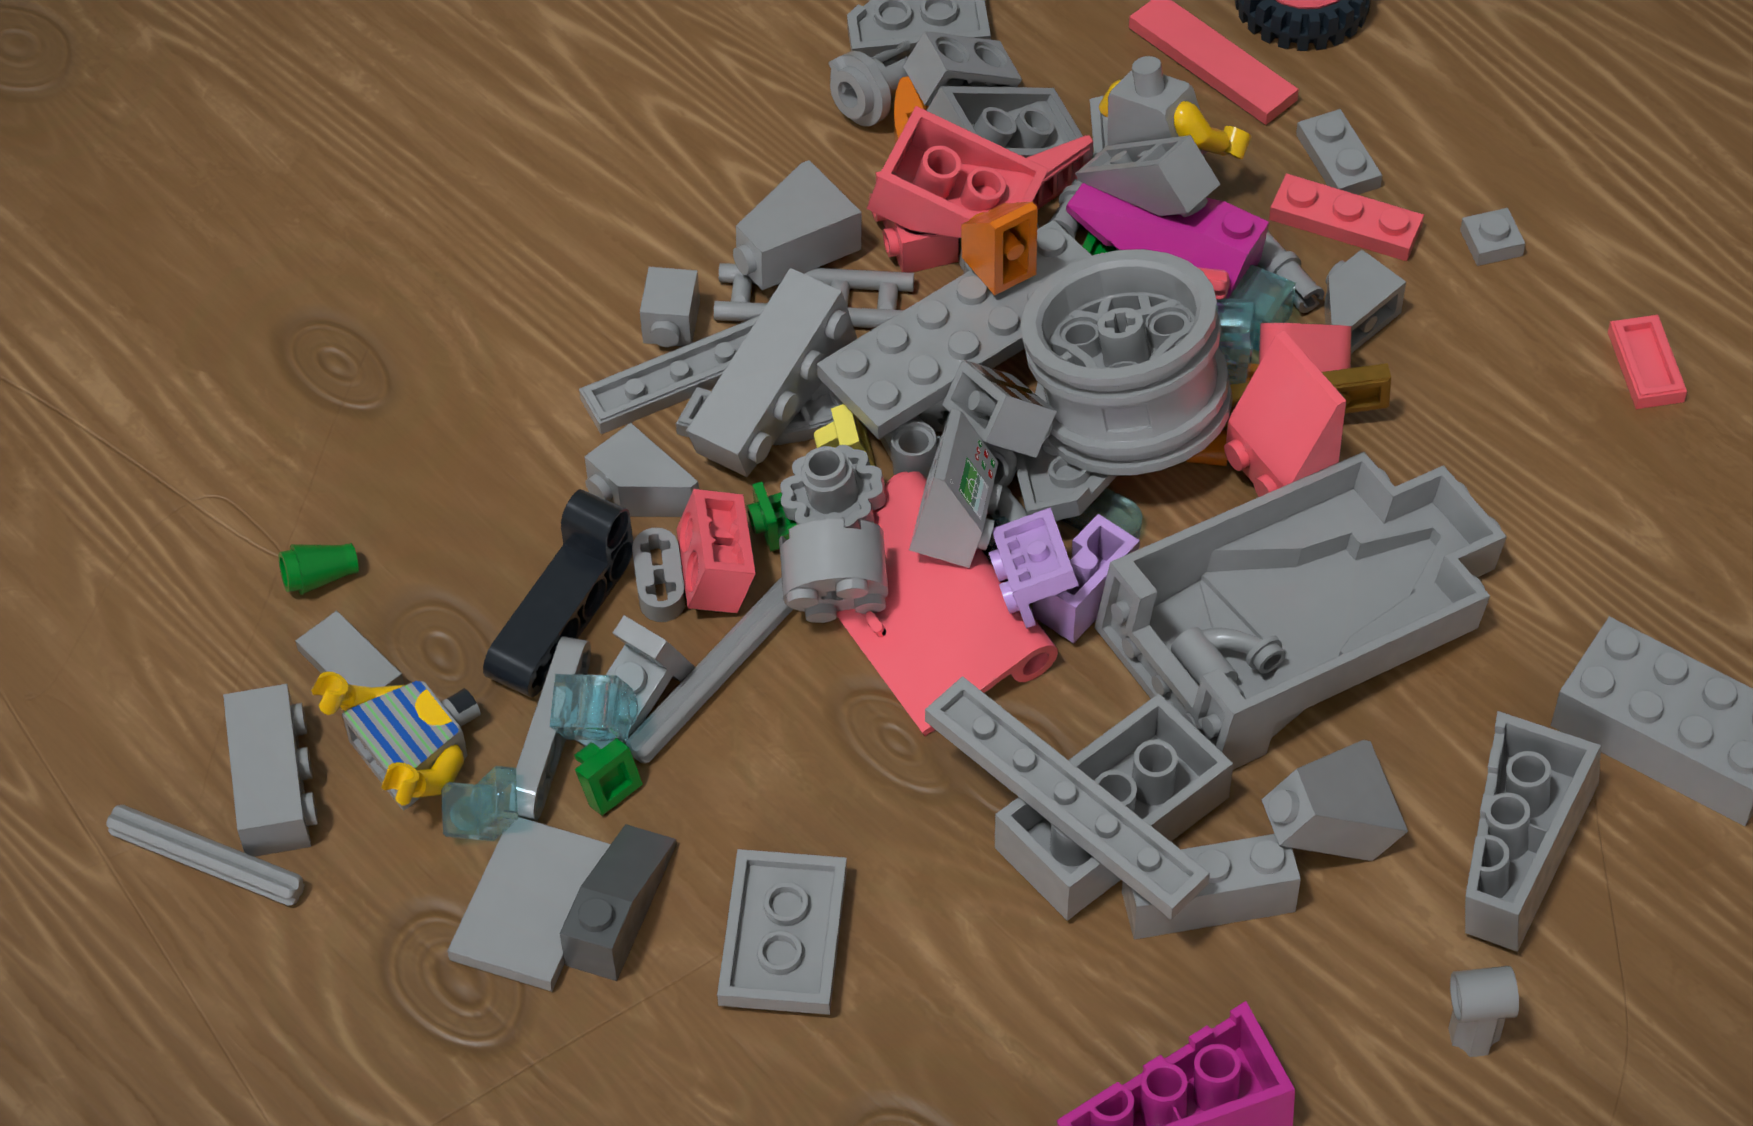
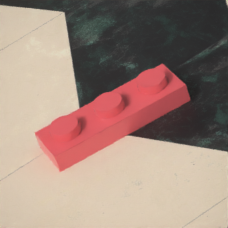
[1269,173,1424,261]

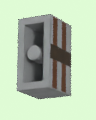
[942,359,1057,458]

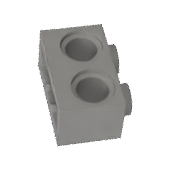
[903,31,1022,106]

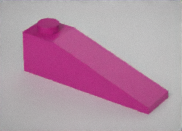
[1066,183,1269,320]

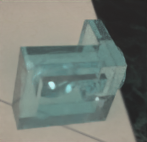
[441,766,518,841]

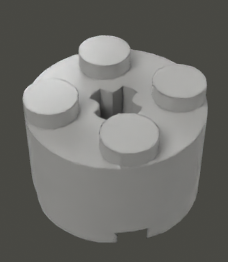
[779,518,889,623]

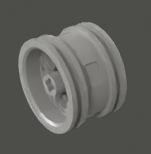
[1020,249,1233,475]

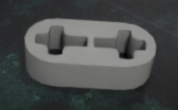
[632,528,686,622]

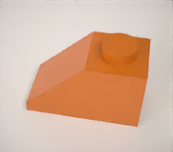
[961,202,1038,296]

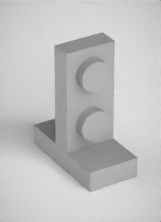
[568,615,695,749]

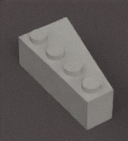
[686,268,857,477]
[1465,711,1601,952]

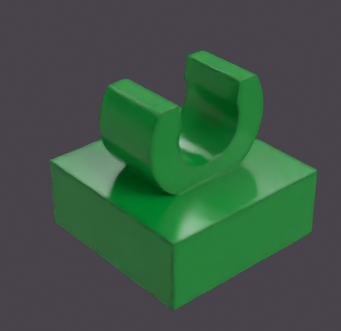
[574,738,643,816]

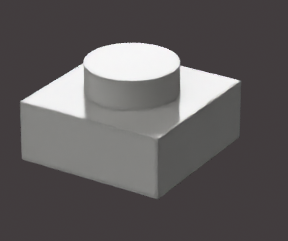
[1460,208,1525,266]

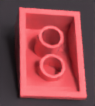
[867,106,1048,238]
[1224,330,1346,497]

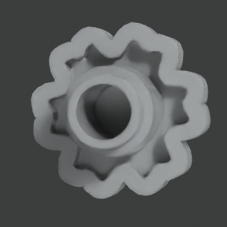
[780,445,886,529]

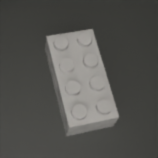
[1551,616,1753,826]
[995,693,1233,921]

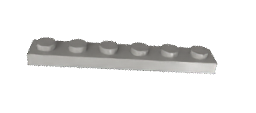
[925,676,1210,920]

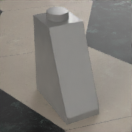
[733,160,862,290]
[1261,740,1408,861]

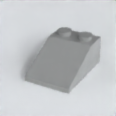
[926,86,1094,163]

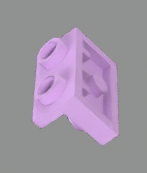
[988,507,1079,629]

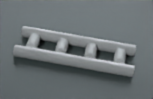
[714,263,914,328]

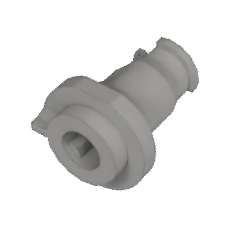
[828,40,910,126]

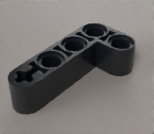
[483,489,633,697]

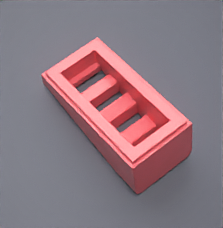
[1027,135,1093,209]

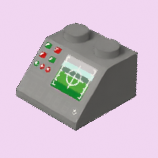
[909,408,1002,568]

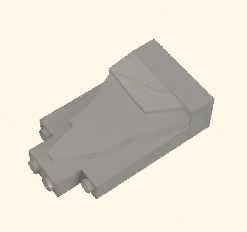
[1094,452,1507,770]

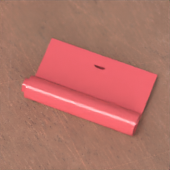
[837,471,1058,736]

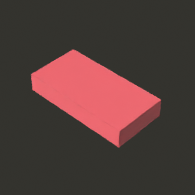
[1608,315,1687,409]

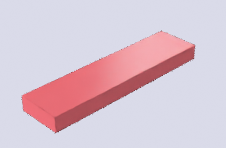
[1129,0,1299,125]

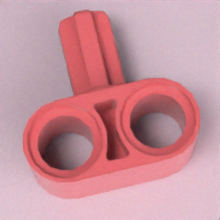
[1259,323,1352,372]

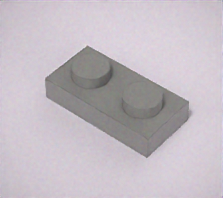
[1296,109,1382,195]

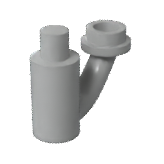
[1171,627,1285,697]

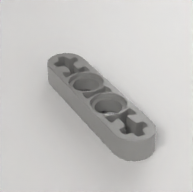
[508,636,591,821]

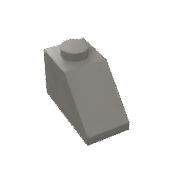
[1324,249,1406,354]
[584,423,699,517]

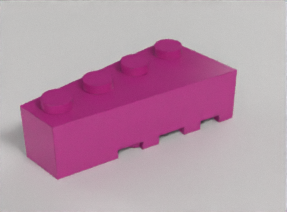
[1057,1001,1295,1126]

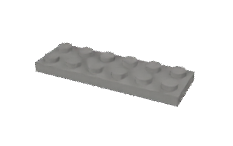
[816,220,1092,439]

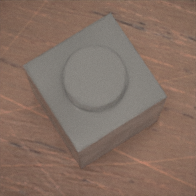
[640,267,700,347]

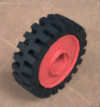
[1235,0,1371,51]

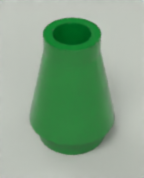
[278,543,359,595]

